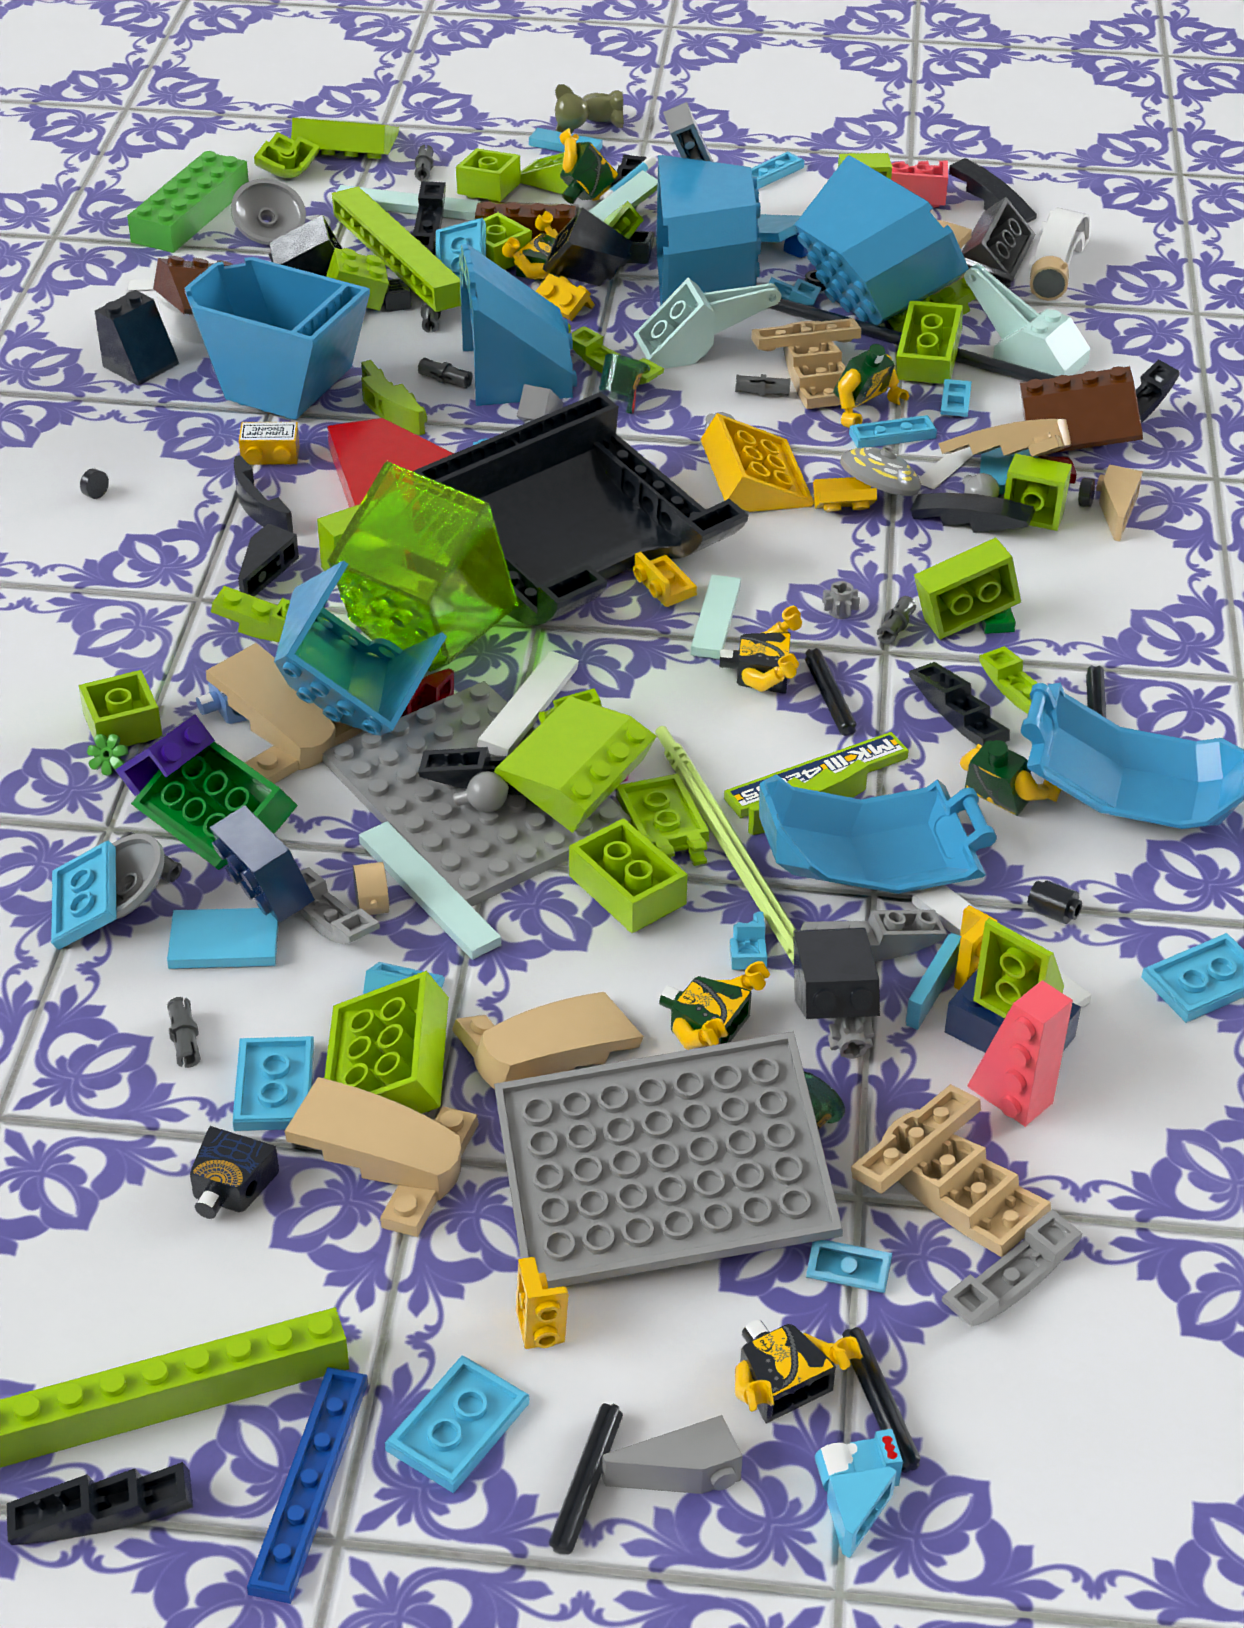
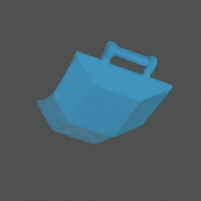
[1020,682,1244,829]
[759,774,997,894]

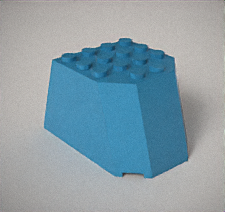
[656,155,761,306]
[794,155,969,326]
[185,257,370,420]

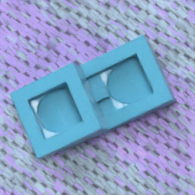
[769,277,821,305]
[940,379,972,417]

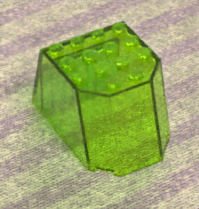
[327,461,518,672]

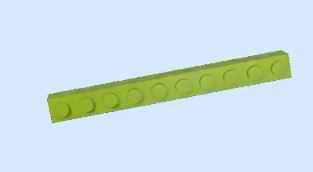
[332,186,461,312]
[0,1307,350,1468]

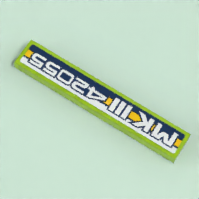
[724,732,909,819]

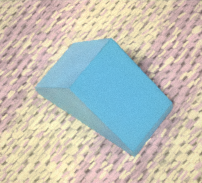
[827,1466,897,1558]

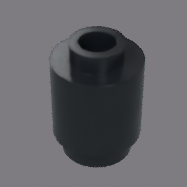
[1027,880,1082,924]

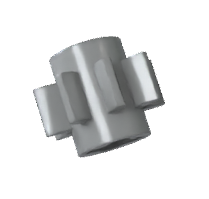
[822,581,860,619]
[828,1017,874,1059]

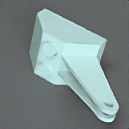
[964,264,1090,376]
[634,278,781,369]

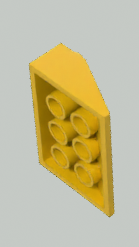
[700,413,814,512]

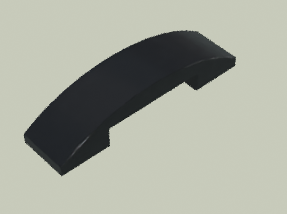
[411,181,446,254]
[1135,359,1180,423]
[234,455,293,533]

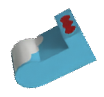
[815,1429,903,1493]

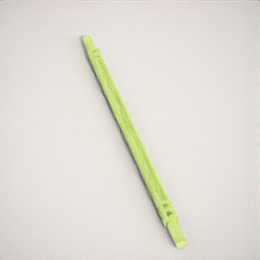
[655,726,796,965]

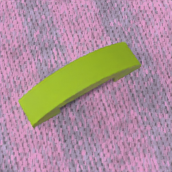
[571,326,664,385]
[979,646,1037,714]

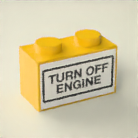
[239,422,300,465]

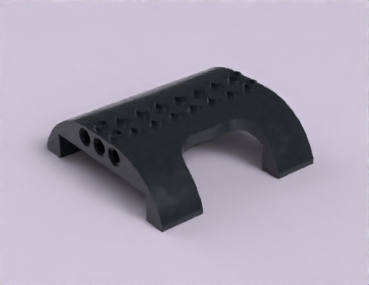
[413,392,749,626]

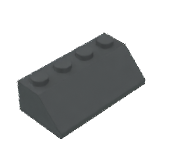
[962,197,1036,279]

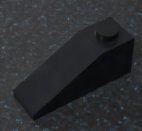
[238,524,299,597]

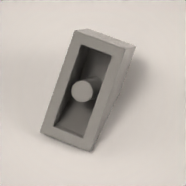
[517,384,563,424]

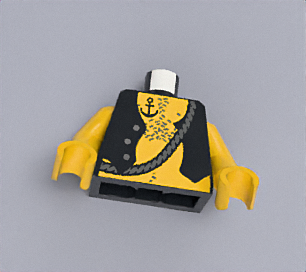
[719,605,802,694]
[735,1320,863,1424]

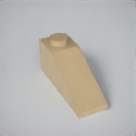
[1096,464,1143,541]

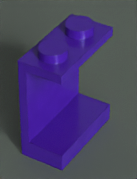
[115,714,215,796]

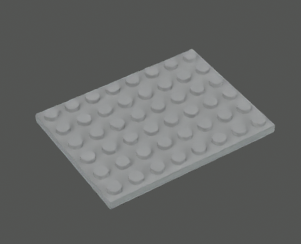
[322,681,631,906]
[494,1031,843,1289]

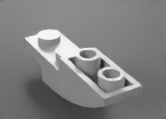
[801,910,947,962]

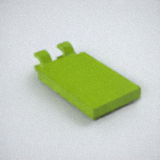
[616,773,709,866]

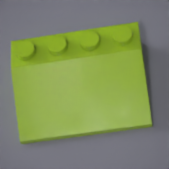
[291,118,399,159]
[494,696,657,833]
[324,970,449,1114]

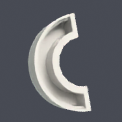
[1028,207,1090,270]
[157,293,204,344]

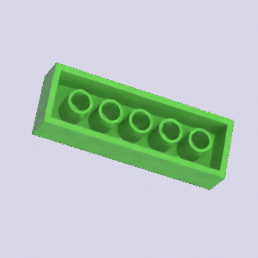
[127,151,249,253]

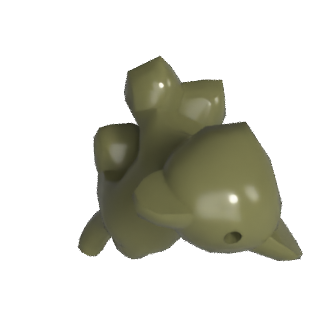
[555,84,624,134]

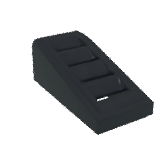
[627,231,655,264]
[383,278,412,312]

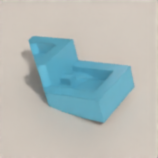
[730,912,768,970]

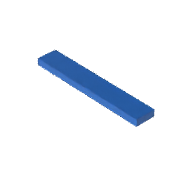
[247,1367,368,1604]

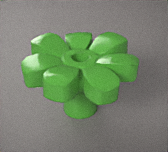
[87,734,128,775]

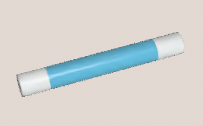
[600,156,656,201]

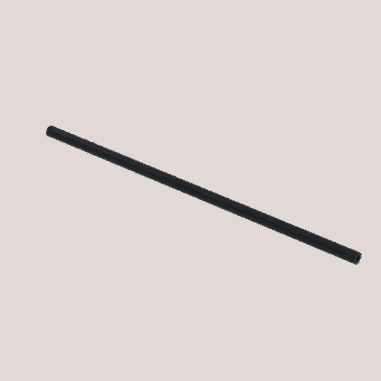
[769,298,1057,382]

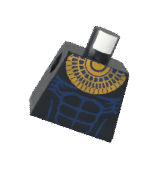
[190,1126,279,1219]

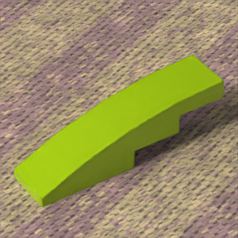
[748,759,868,835]

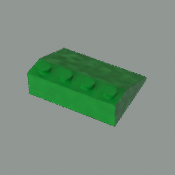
[131,741,298,870]

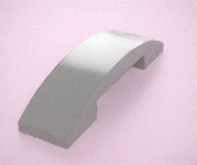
[298,867,380,944]
[942,1209,1082,1327]

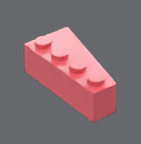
[891,160,948,208]
[967,980,1073,1127]

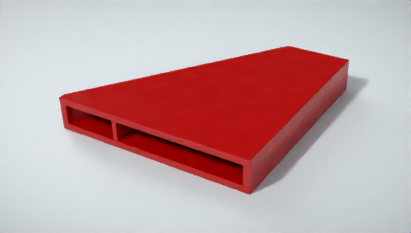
[327,418,454,536]

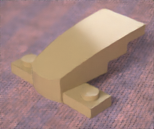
[751,318,861,409]
[938,419,1071,457]
[206,643,364,784]
[452,992,644,1089]
[284,1077,479,1237]
[851,1084,1051,1257]

